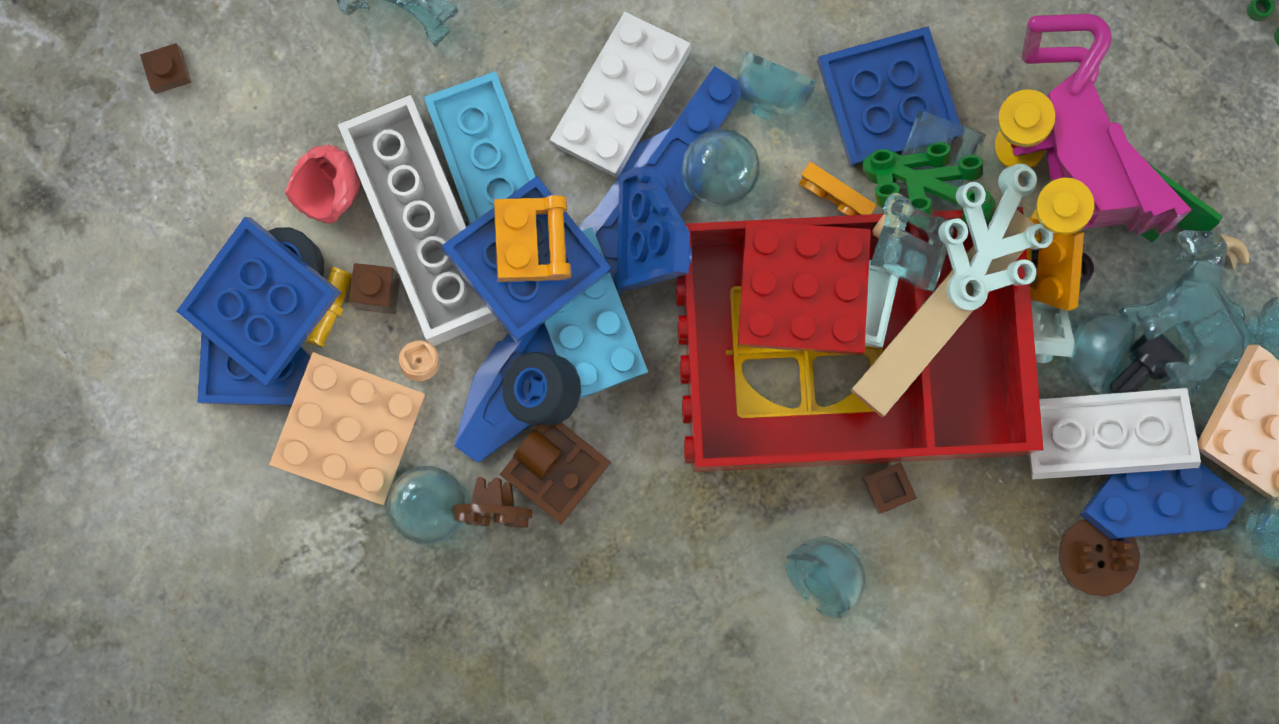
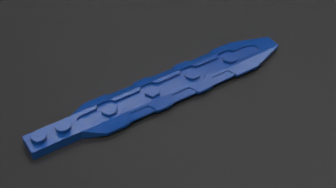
[454,66,746,463]

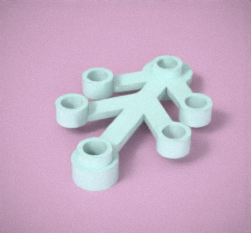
[938,164,1053,310]

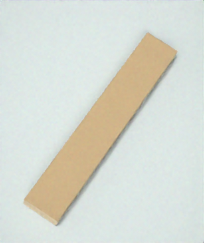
[850,209,1040,417]

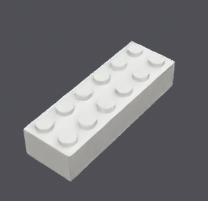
[338,95,497,346]

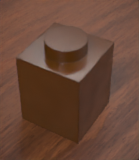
[348,263,401,314]

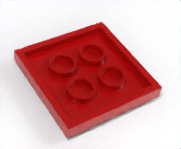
[738,221,871,355]

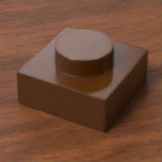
[140,43,192,94]
[862,462,917,514]

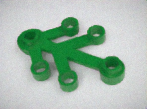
[863,142,996,224]

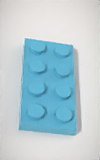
[424,71,535,224]
[545,227,648,400]

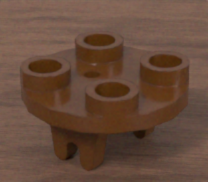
[452,477,533,528]
[1058,519,1140,597]

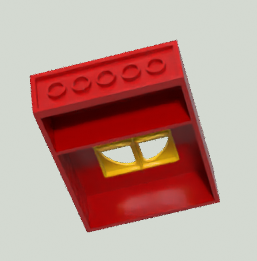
[675,207,1044,472]

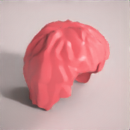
[285,144,361,224]

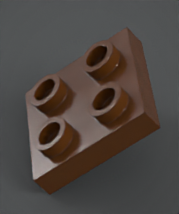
[499,422,611,525]

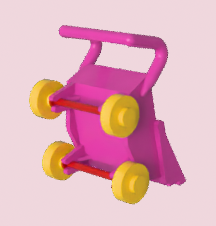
[994,14,1192,243]

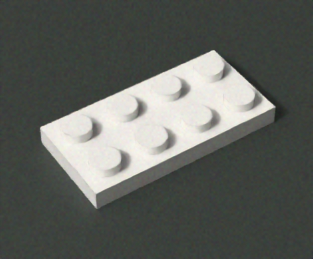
[549,11,692,178]
[1029,388,1201,479]

